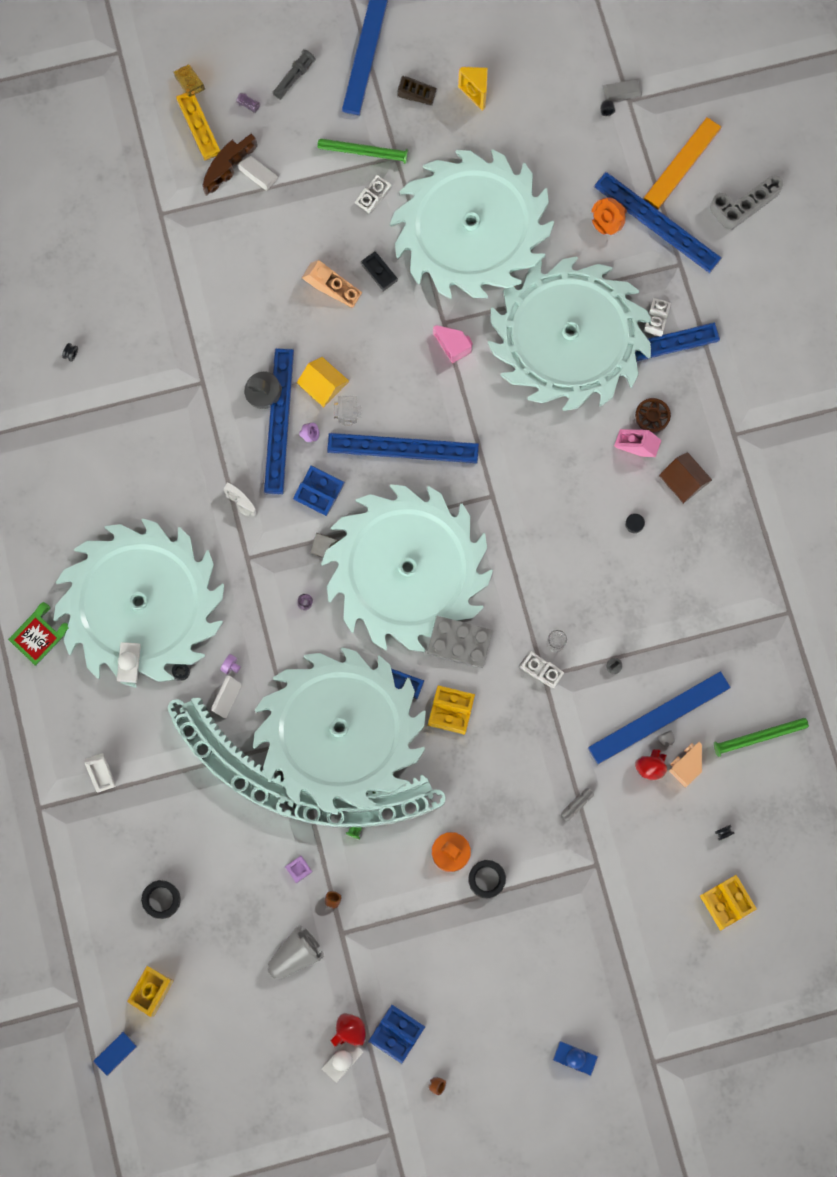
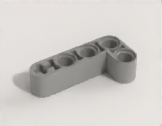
[710,176,783,229]

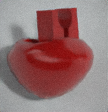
[635,749,667,780]
[330,1013,366,1047]

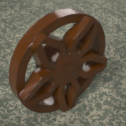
[635,398,671,433]

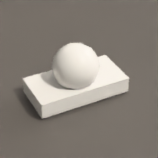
[117,642,141,683]
[84,753,116,793]
[322,1042,364,1083]

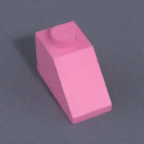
[433,325,473,364]
[614,429,662,457]

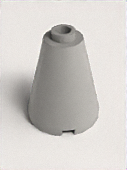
[267,925,324,979]

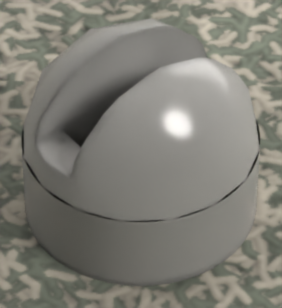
[658,731,675,747]

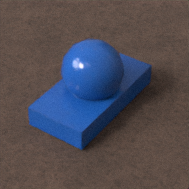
[553,1041,598,1076]

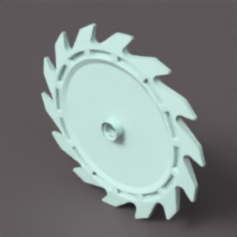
[390,149,555,299]
[488,257,651,411]
[321,484,493,652]
[54,519,224,688]
[253,647,426,815]

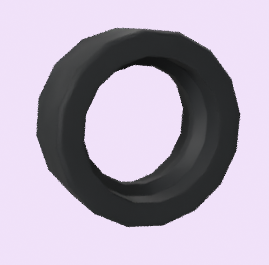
[468,860,506,898]
[141,880,181,919]

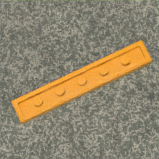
[644,117,722,210]

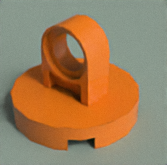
[591,197,627,235]
[432,832,471,872]

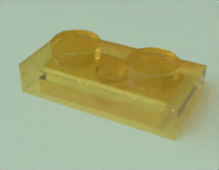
[173,64,205,97]

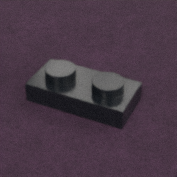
[361,251,398,291]

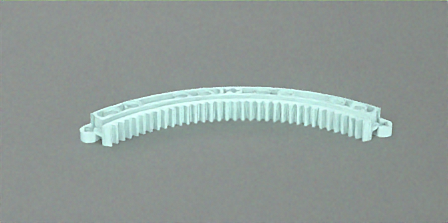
[168,697,446,827]

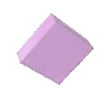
[285,856,312,883]

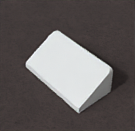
[238,156,278,191]
[211,676,242,719]

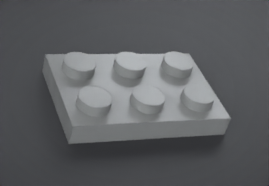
[427,616,493,668]

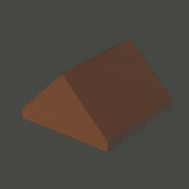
[659,452,712,504]

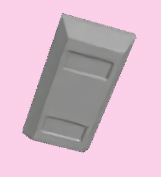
[603,79,642,101]

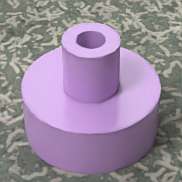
[299,423,319,442]
[220,654,241,675]

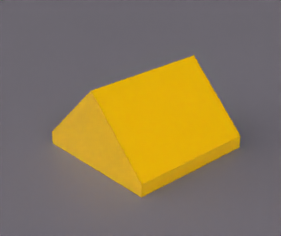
[458,67,488,111]
[296,357,349,408]
[127,966,174,1017]

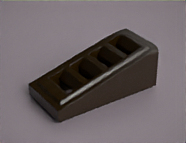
[397,76,437,106]

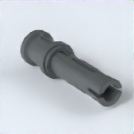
[272,49,316,100]

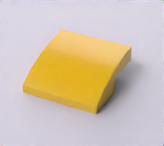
[428,685,475,735]
[700,875,757,930]

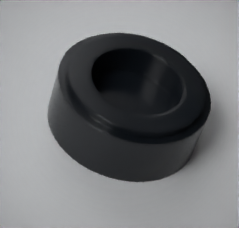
[625,513,645,533]

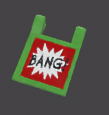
[8,602,69,666]

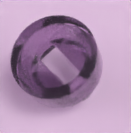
[297,594,313,611]

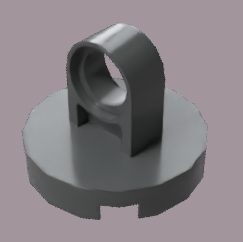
[244,371,282,409]

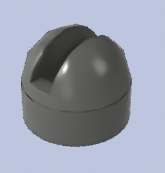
[606,658,622,674]

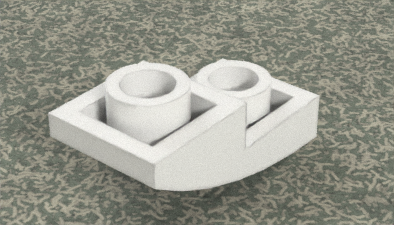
[354,175,392,214]
[644,298,671,337]
[224,482,257,517]
[519,651,564,689]

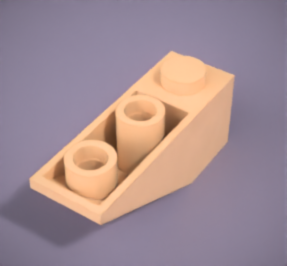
[302,260,362,308]

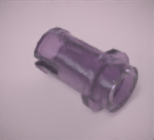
[236,93,261,113]

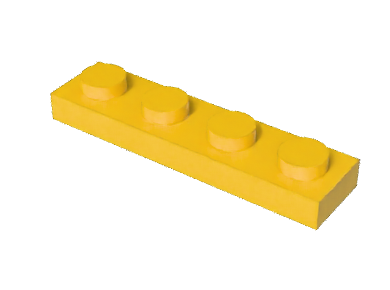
[176,90,220,161]

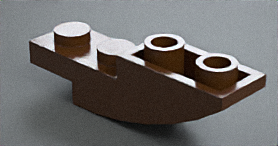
[202,133,257,196]

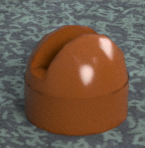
[325,891,342,909]
[428,1077,446,1096]

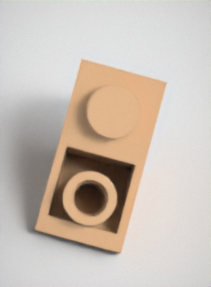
[669,742,702,788]

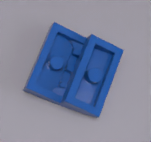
[293,465,345,516]
[368,1005,425,1064]

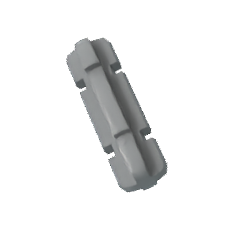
[561,788,594,821]

